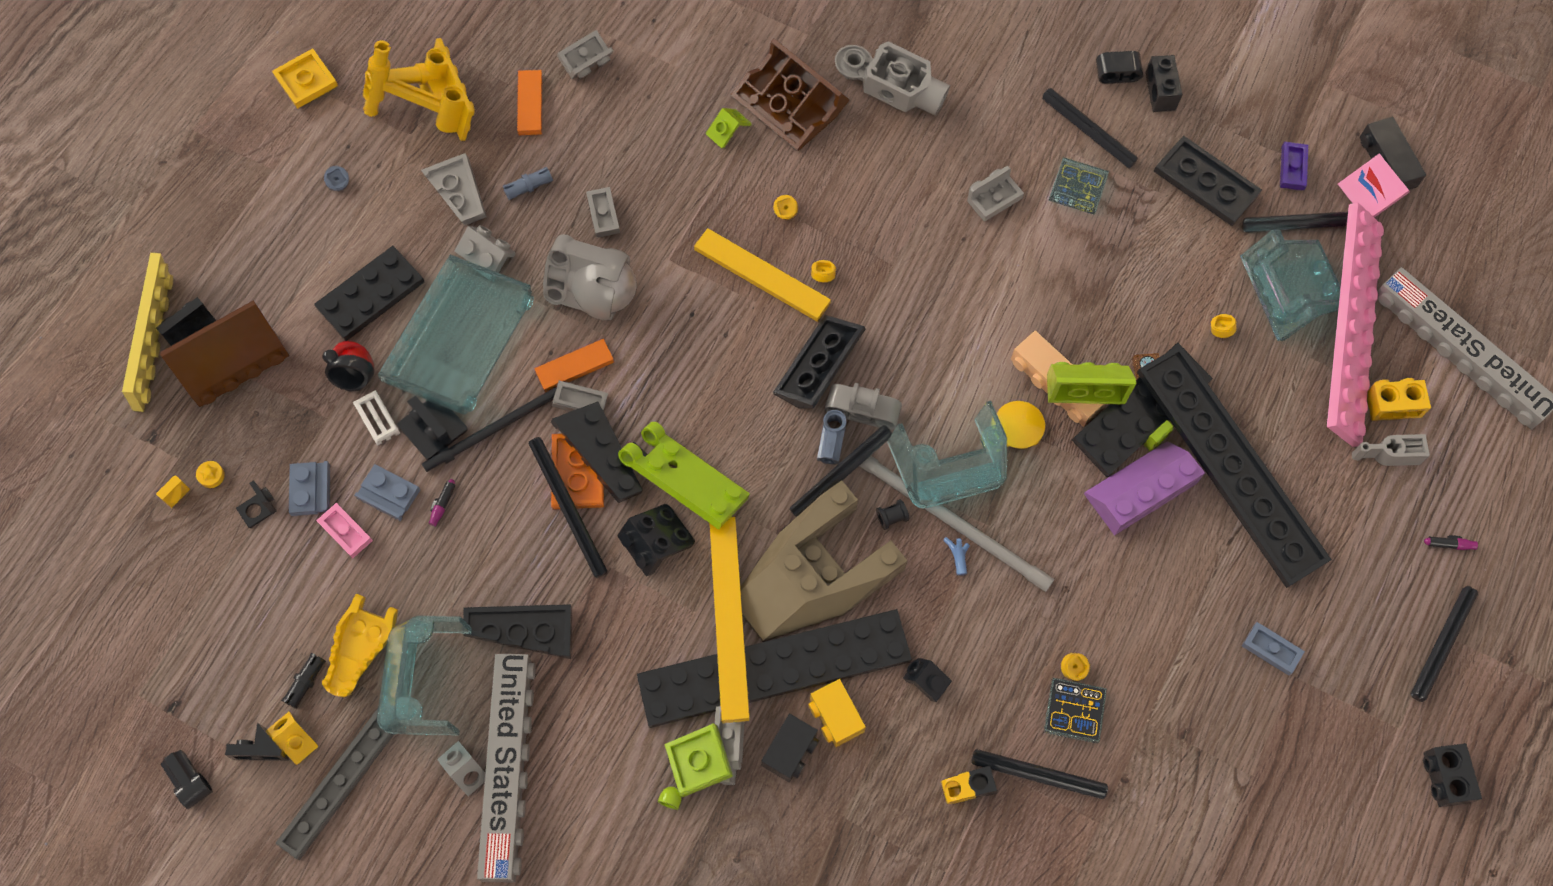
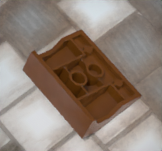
[730,38,850,151]
[160,300,290,407]

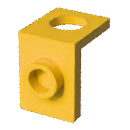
[267,712,318,765]

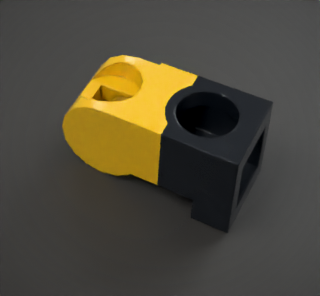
[941,766,997,804]

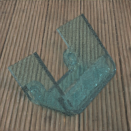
[887,401,1007,508]
[377,616,472,736]

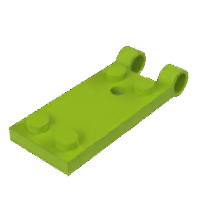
[618,422,750,530]

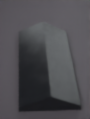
[773,315,866,409]

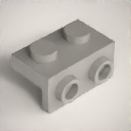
[557,30,613,79]
[967,166,1024,222]
[455,225,516,278]

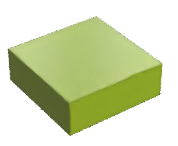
[1144,420,1173,451]

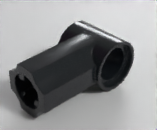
[160,750,213,809]

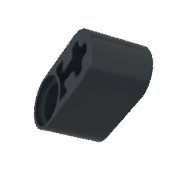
[1096,51,1143,84]

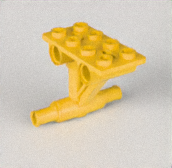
[363,38,475,141]

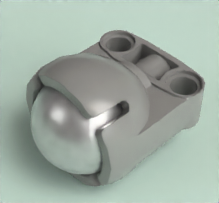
[543,234,636,320]

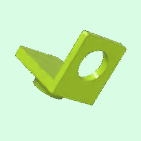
[706,108,752,148]

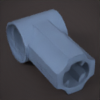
[817,410,846,465]

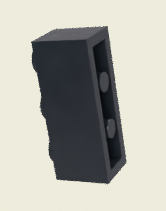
[1359,116,1426,190]

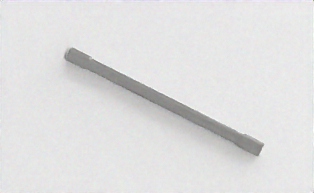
[859,456,1054,592]

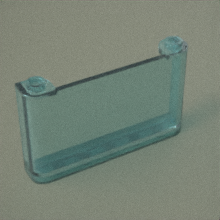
[378,254,534,415]

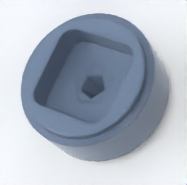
[324,166,349,191]

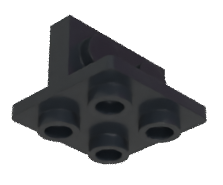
[397,394,468,460]

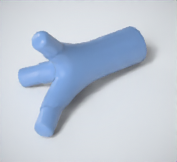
[943,537,970,575]

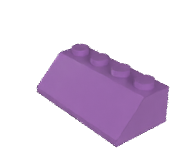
[1084,441,1205,536]

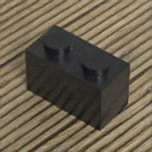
[761,713,820,783]

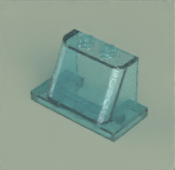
[1240,229,1341,341]

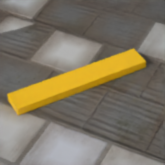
[694,228,831,322]

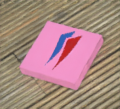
[1338,154,1410,218]

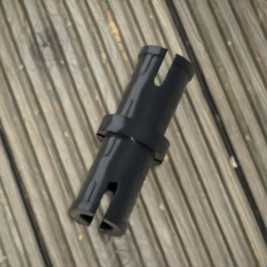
[281,653,326,709]

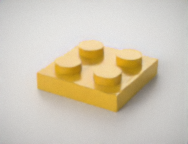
[272,49,338,109]

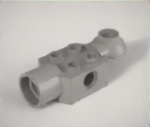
[835,41,950,116]

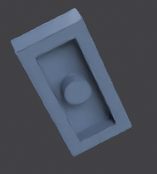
[1242,622,1305,676]

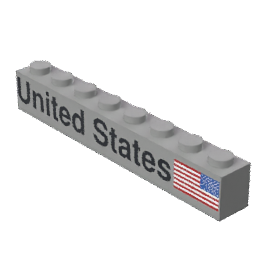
[1377,267,1553,430]
[477,654,535,882]

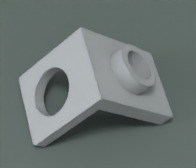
[437,741,485,796]

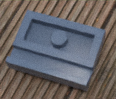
[289,461,330,516]
[354,464,420,521]

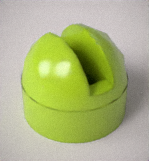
[658,787,682,810]

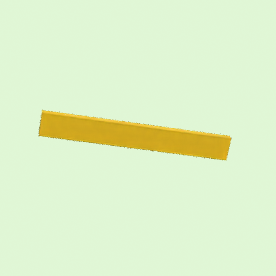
[710,517,750,723]

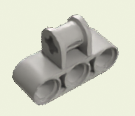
[824,383,902,430]

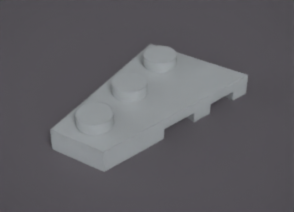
[421,153,487,226]

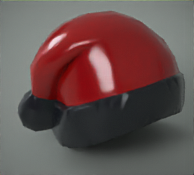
[322,341,374,392]

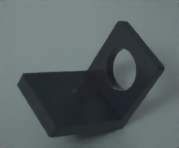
[236,480,277,528]

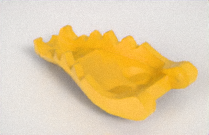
[322,594,398,697]

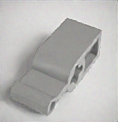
[1352,434,1430,466]

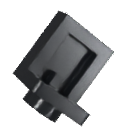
[903,658,952,702]

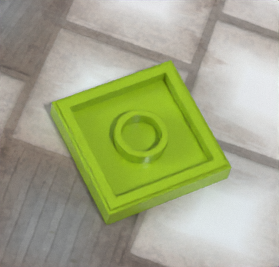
[665,723,733,797]

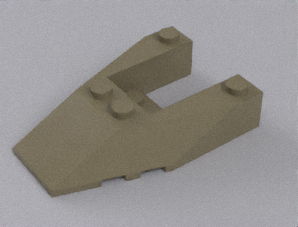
[740,480,908,642]

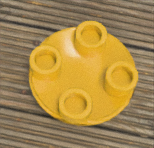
[994,401,1045,449]

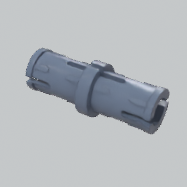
[502,167,553,200]

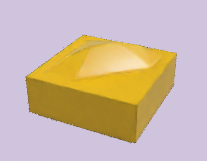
[156,475,190,508]

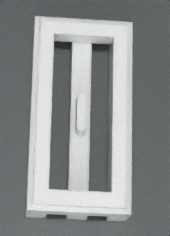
[353,390,400,446]

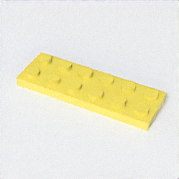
[122,253,173,412]

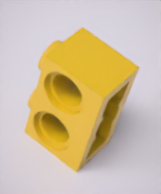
[1367,378,1431,421]

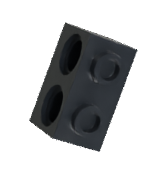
[1145,55,1183,112]
[1423,743,1482,807]

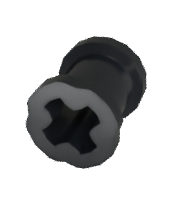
[876,499,910,530]

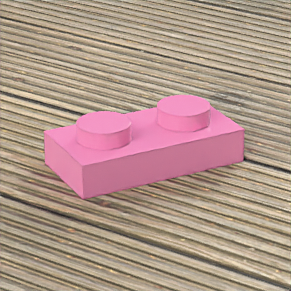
[316,503,373,559]

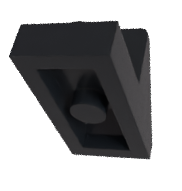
[225,723,289,761]

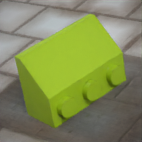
[1047,362,1136,404]

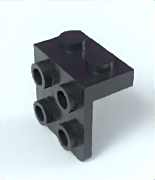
[156,297,217,346]
[617,504,695,577]

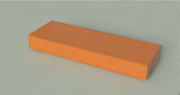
[517,70,543,135]
[534,339,614,392]

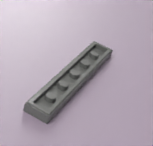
[275,704,404,860]

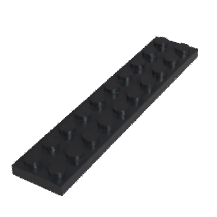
[1137,345,1332,588]
[637,609,912,728]

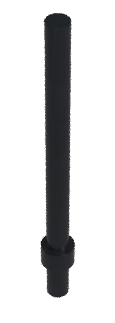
[421,387,556,472]

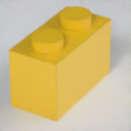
[808,679,866,748]

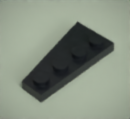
[550,401,643,503]
[462,604,572,659]

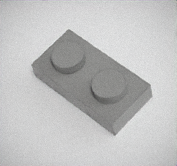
[586,187,620,238]

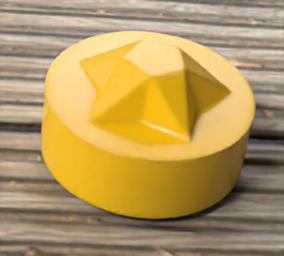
[773,195,798,220]
[811,260,836,282]
[1211,314,1237,338]
[196,461,225,488]
[1061,653,1090,681]

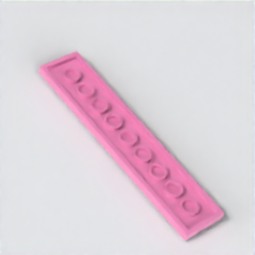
[1327,202,1384,447]

